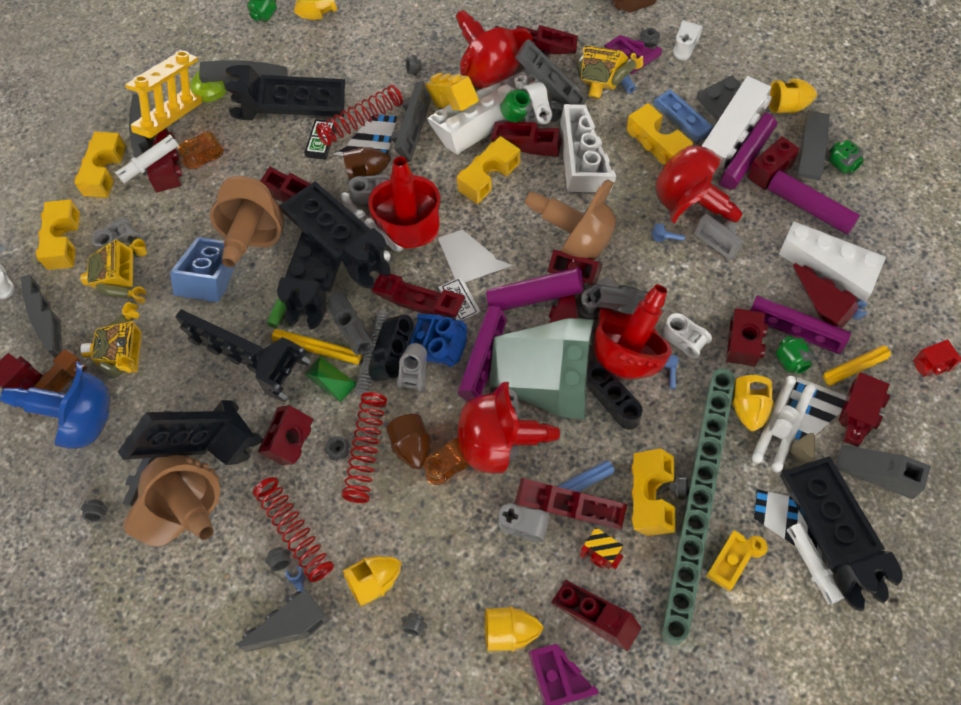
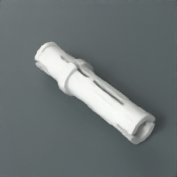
[115,134,179,184]
[787,522,844,606]

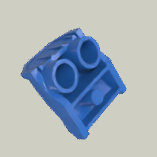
[409,314,467,367]

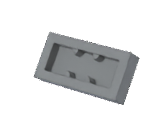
[694,214,743,260]

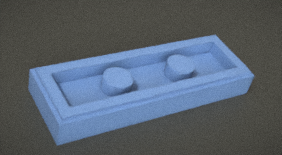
[654,89,714,143]

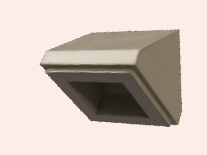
[789,433,815,465]

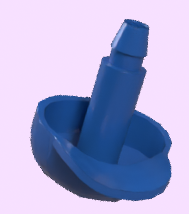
[0,362,110,449]

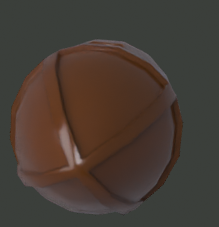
[343,146,391,181]
[386,413,431,469]

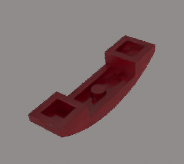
[371,274,466,318]

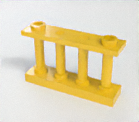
[125,51,202,138]

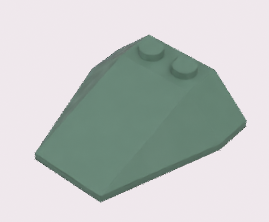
[489,318,594,419]

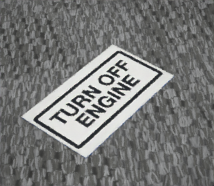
[439,277,481,320]

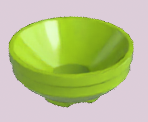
[190,70,227,102]

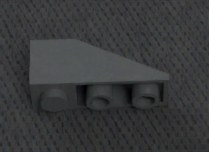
[836,445,931,499]
[237,590,329,652]

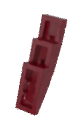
[495,25,578,55]
[515,478,627,530]

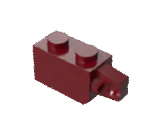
[838,372,890,447]

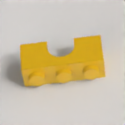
[425,73,479,111]
[627,103,693,165]
[74,131,127,198]
[456,136,521,204]
[36,199,80,270]
[631,448,675,536]

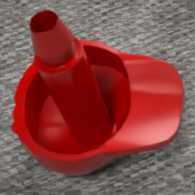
[456,10,533,89]
[655,146,743,224]
[368,156,441,248]
[593,284,672,380]
[457,382,560,474]

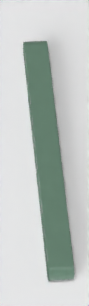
[661,369,735,646]

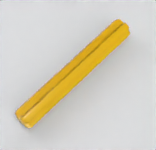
[271,329,362,365]

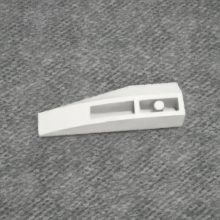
[427,65,539,155]

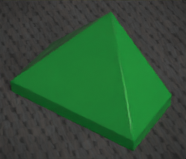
[304,356,357,402]

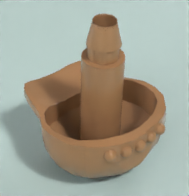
[210,176,284,267]
[524,180,616,260]
[123,455,221,547]

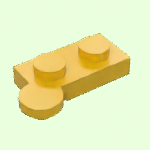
[706,530,768,592]

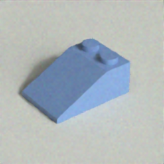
[170,237,234,302]

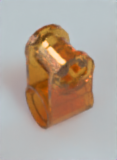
[178,131,224,169]
[424,438,469,485]

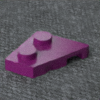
[604,35,662,75]
[528,644,599,705]

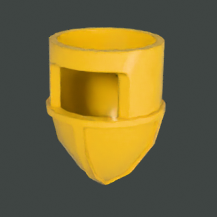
[294,0,338,20]
[768,78,817,114]
[732,375,774,432]
[342,555,402,607]
[485,606,544,652]

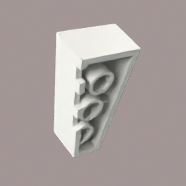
[702,76,772,168]
[560,104,617,193]
[779,222,886,302]

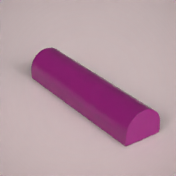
[718,112,777,190]
[767,170,860,235]
[486,267,584,311]
[750,295,851,354]
[457,306,507,401]

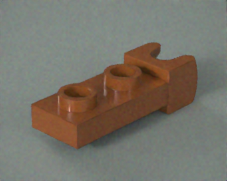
[33,349,87,416]

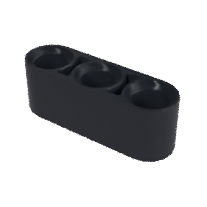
[368,314,414,381]
[586,363,643,430]

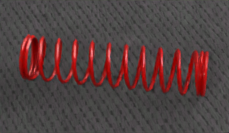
[316,84,403,147]
[341,392,388,503]
[253,477,334,582]

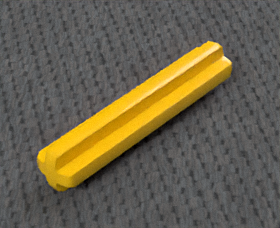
[822,345,891,386]

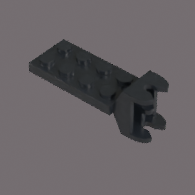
[224,65,346,120]
[279,181,391,289]
[277,231,341,330]
[175,309,311,402]
[118,400,263,465]
[780,456,903,611]

